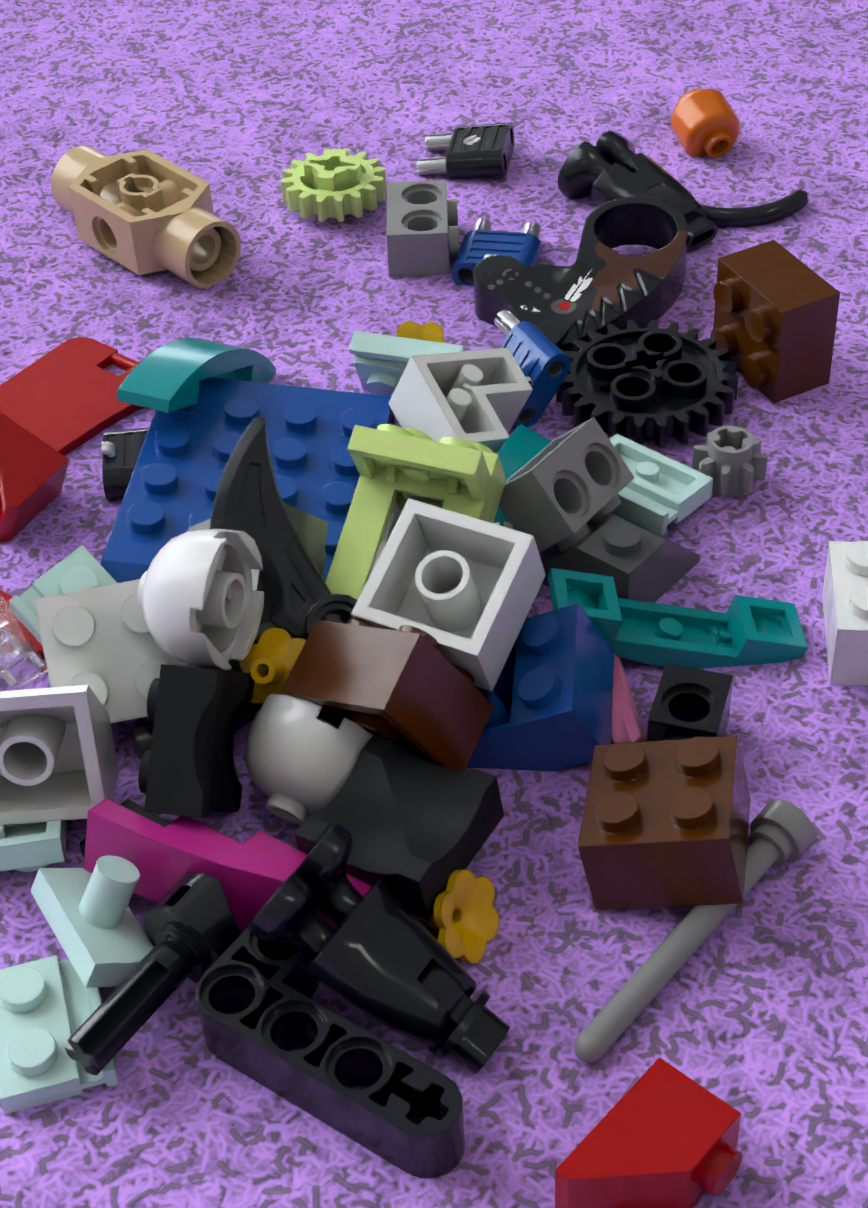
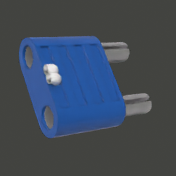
[451,218,542,286]
[494,310,571,429]

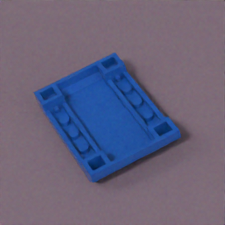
[101,377,395,624]

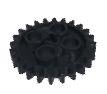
[556,320,738,448]

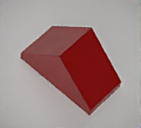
[0,413,69,542]

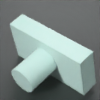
[30,855,154,988]

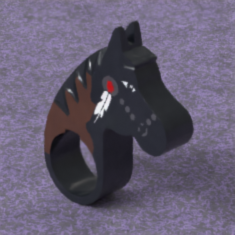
[473,197,688,351]

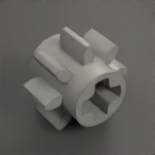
[692,425,768,497]

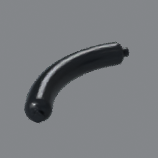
[702,189,808,228]

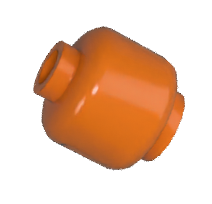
[671,89,740,158]

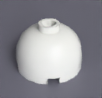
[137,529,264,671]
[245,694,373,825]

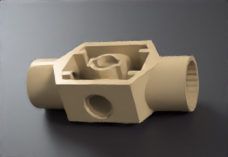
[51,146,241,289]

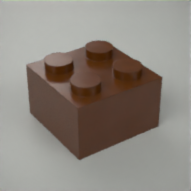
[710,240,840,403]
[280,618,495,770]
[578,736,751,910]

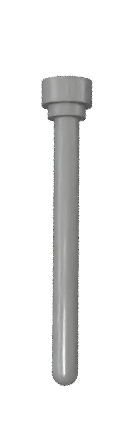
[574,799,815,1063]

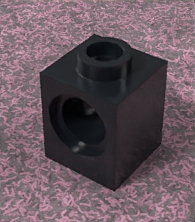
[647,663,733,742]

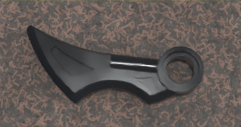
[210,417,358,640]

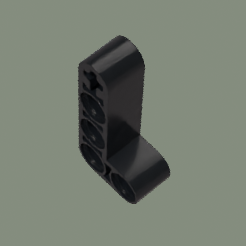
[196,928,465,1178]

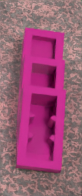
[84,798,372,931]

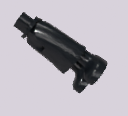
[558,131,718,250]
[247,821,510,1074]

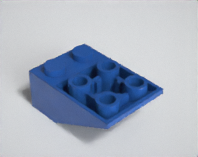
[467,603,614,772]

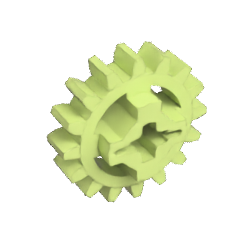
[281,148,387,222]

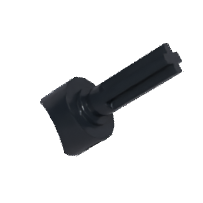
[65,872,241,1075]

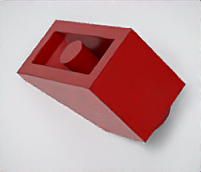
[555,1057,743,1208]

